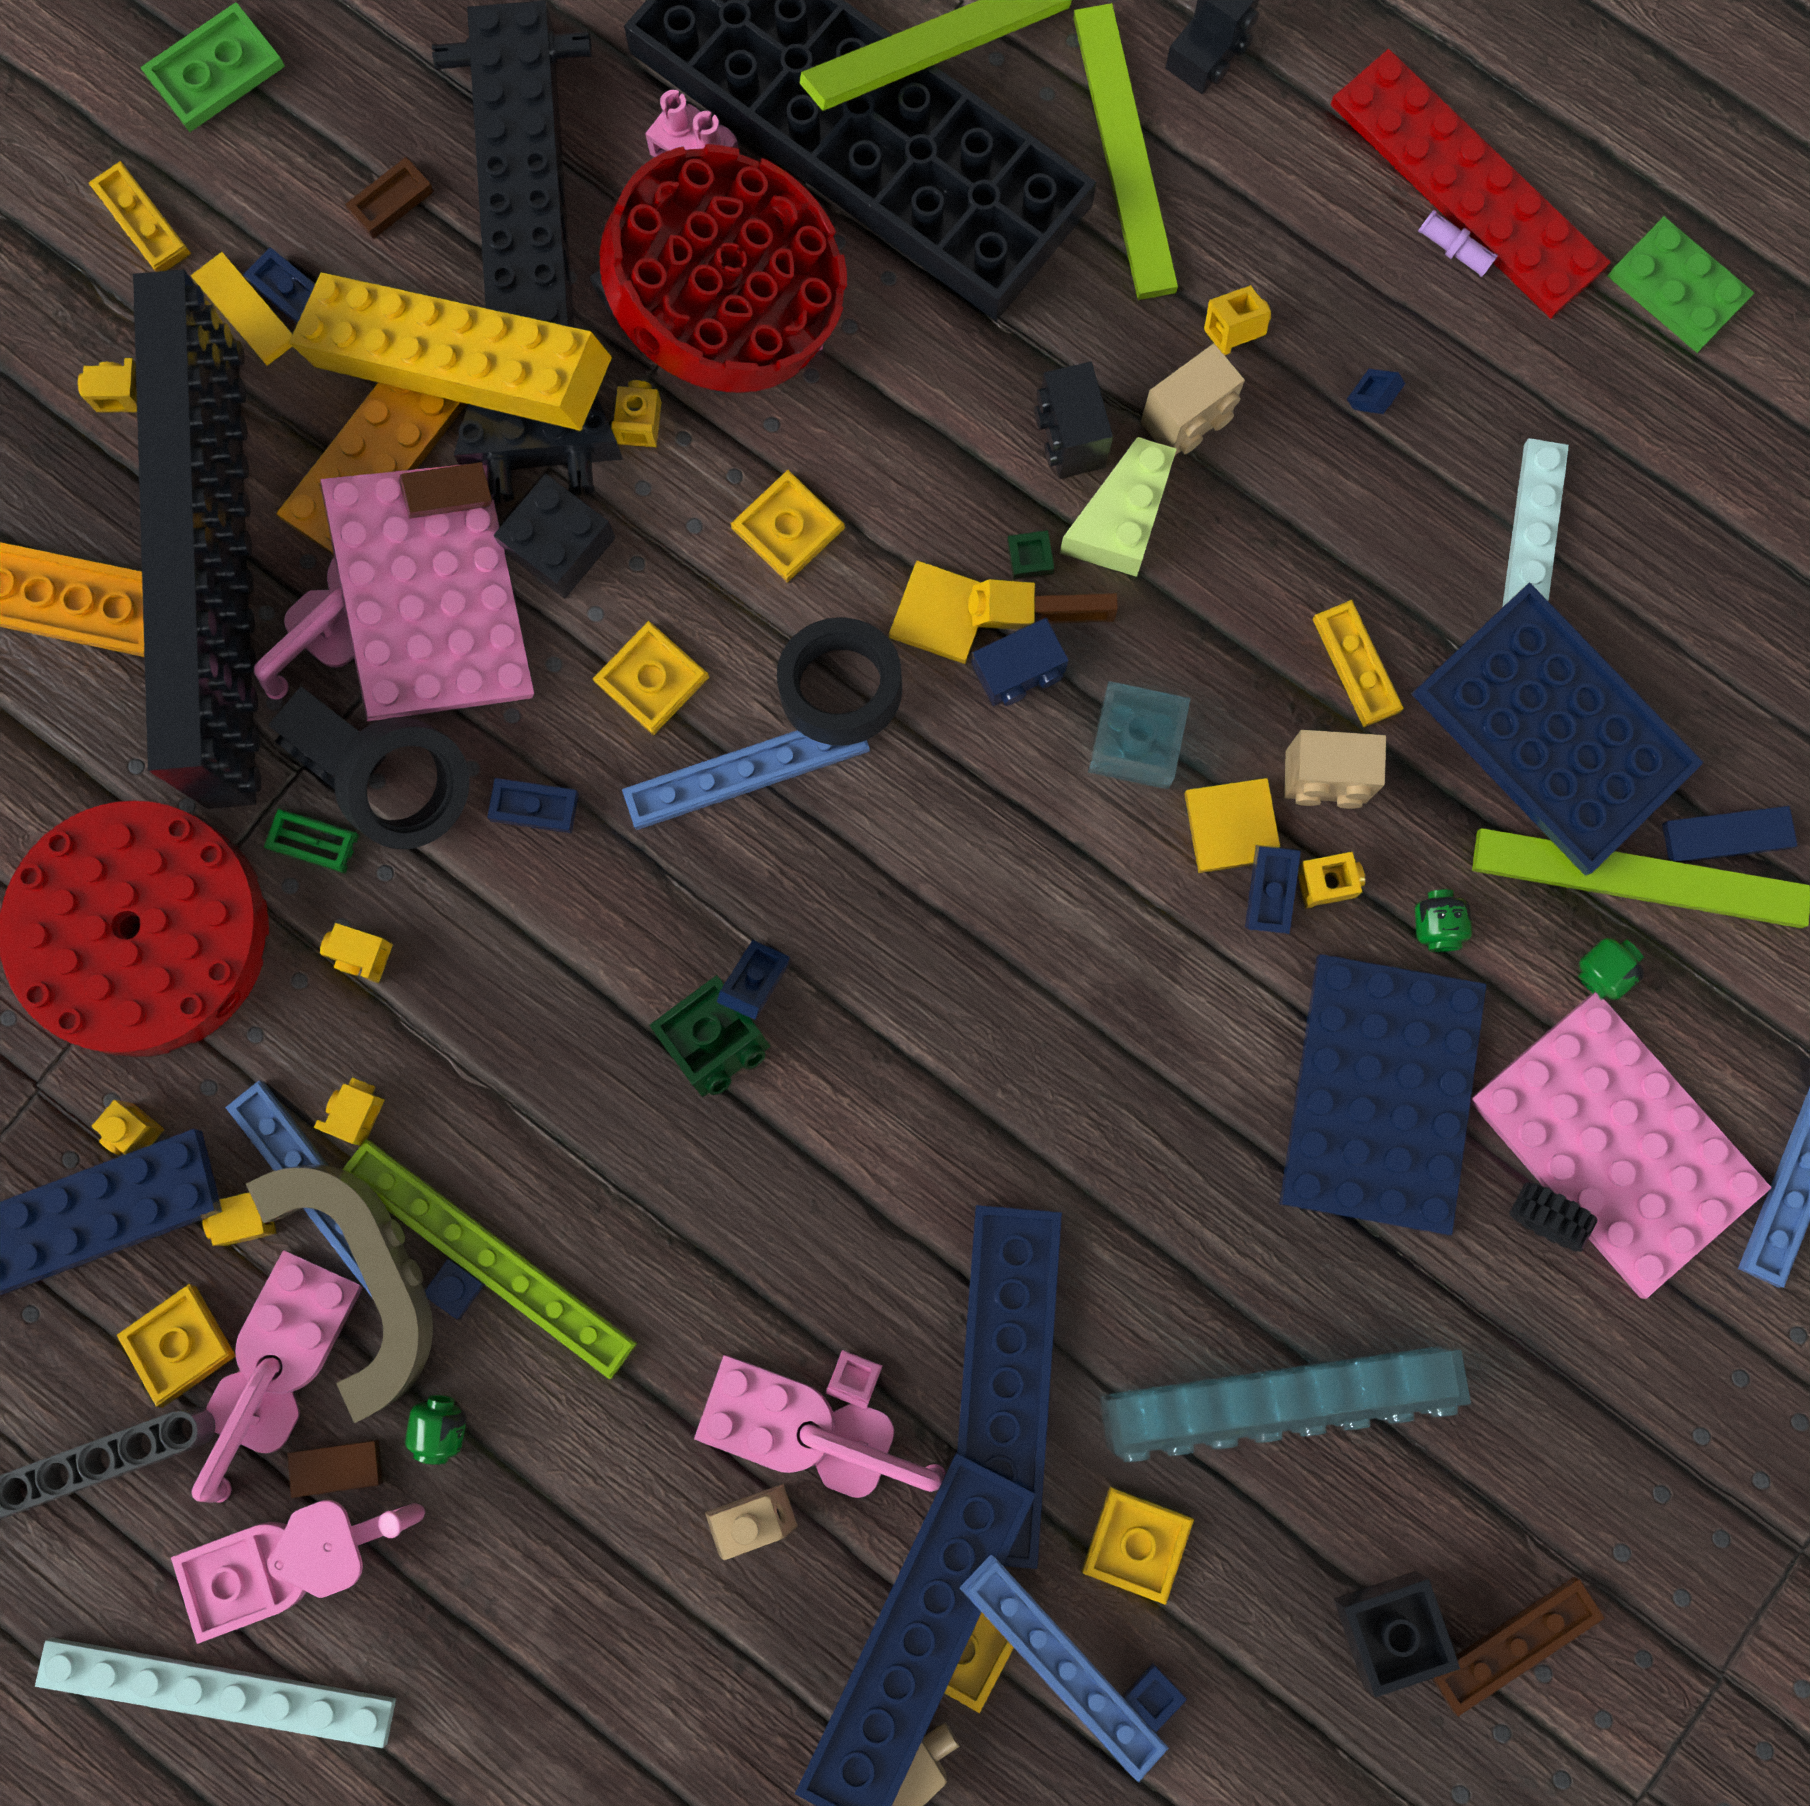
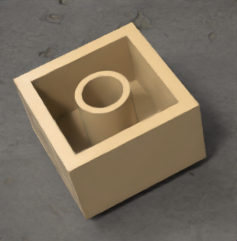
[1141,343,1245,455]
[1284,730,1386,809]

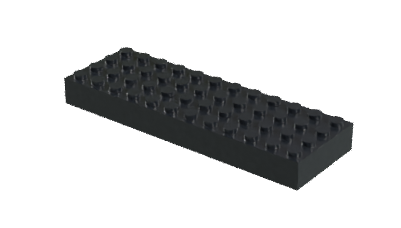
[624,0,1097,322]
[133,269,261,809]

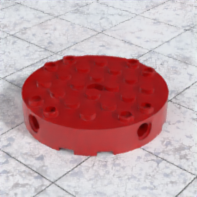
[599,144,847,393]
[0,801,269,1057]

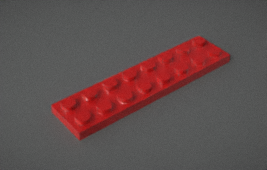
[1330,48,1611,319]

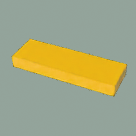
[88,161,191,272]
[190,252,293,366]
[1312,600,1404,727]

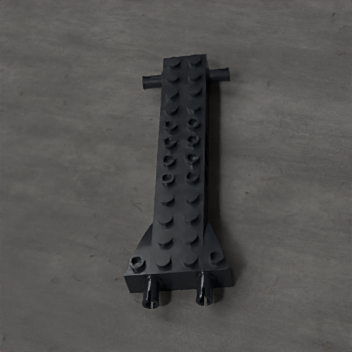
[432,0,623,503]

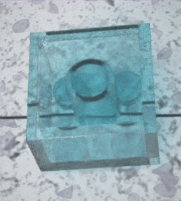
[1088,681,1191,789]

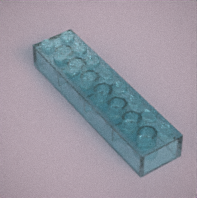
[1099,1346,1471,1462]

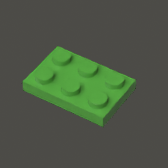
[140,2,285,132]
[1607,216,1754,353]

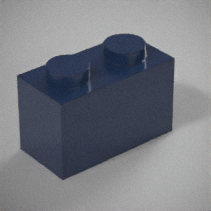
[971,618,1069,706]

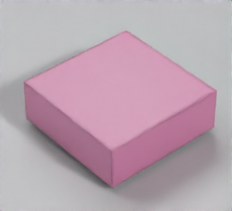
[825,1350,882,1410]

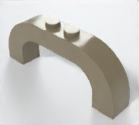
[246,1164,433,1423]

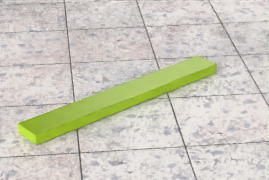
[799,0,1072,111]
[1073,3,1178,300]
[1472,828,1810,928]
[342,1139,638,1379]

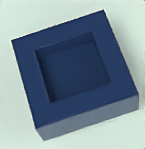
[1347,369,1406,414]
[425,1259,485,1320]
[1122,1663,1187,1732]

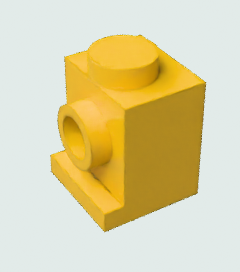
[1204,285,1271,356]
[78,358,137,412]
[611,380,662,448]
[1297,852,1365,909]
[320,923,393,984]
[314,1077,385,1146]
[91,1099,164,1156]

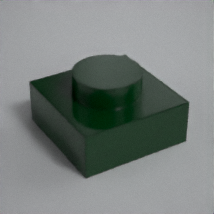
[1007,530,1054,580]

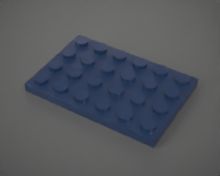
[1411,582,1704,876]
[1279,954,1487,1236]

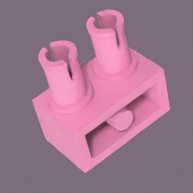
[645,90,738,157]

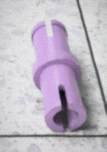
[1418,210,1498,277]

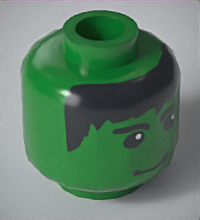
[1414,889,1472,952]
[1578,938,1644,1001]
[405,1395,467,1465]

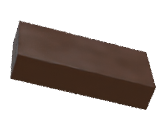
[345,157,434,239]
[399,462,492,519]
[1034,593,1118,624]
[287,1439,383,1498]

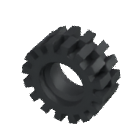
[1509,1182,1598,1252]

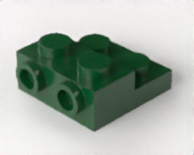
[649,975,771,1097]

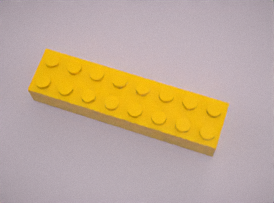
[289,272,612,431]

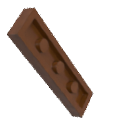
[1432,1577,1605,1717]

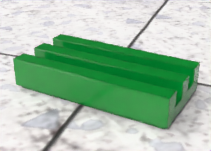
[264,809,359,874]

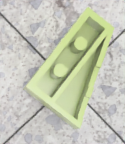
[1060,437,1176,577]

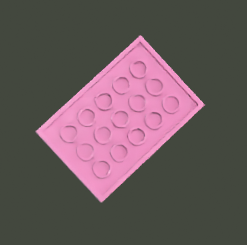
[320,464,534,722]
[1470,992,1772,1299]

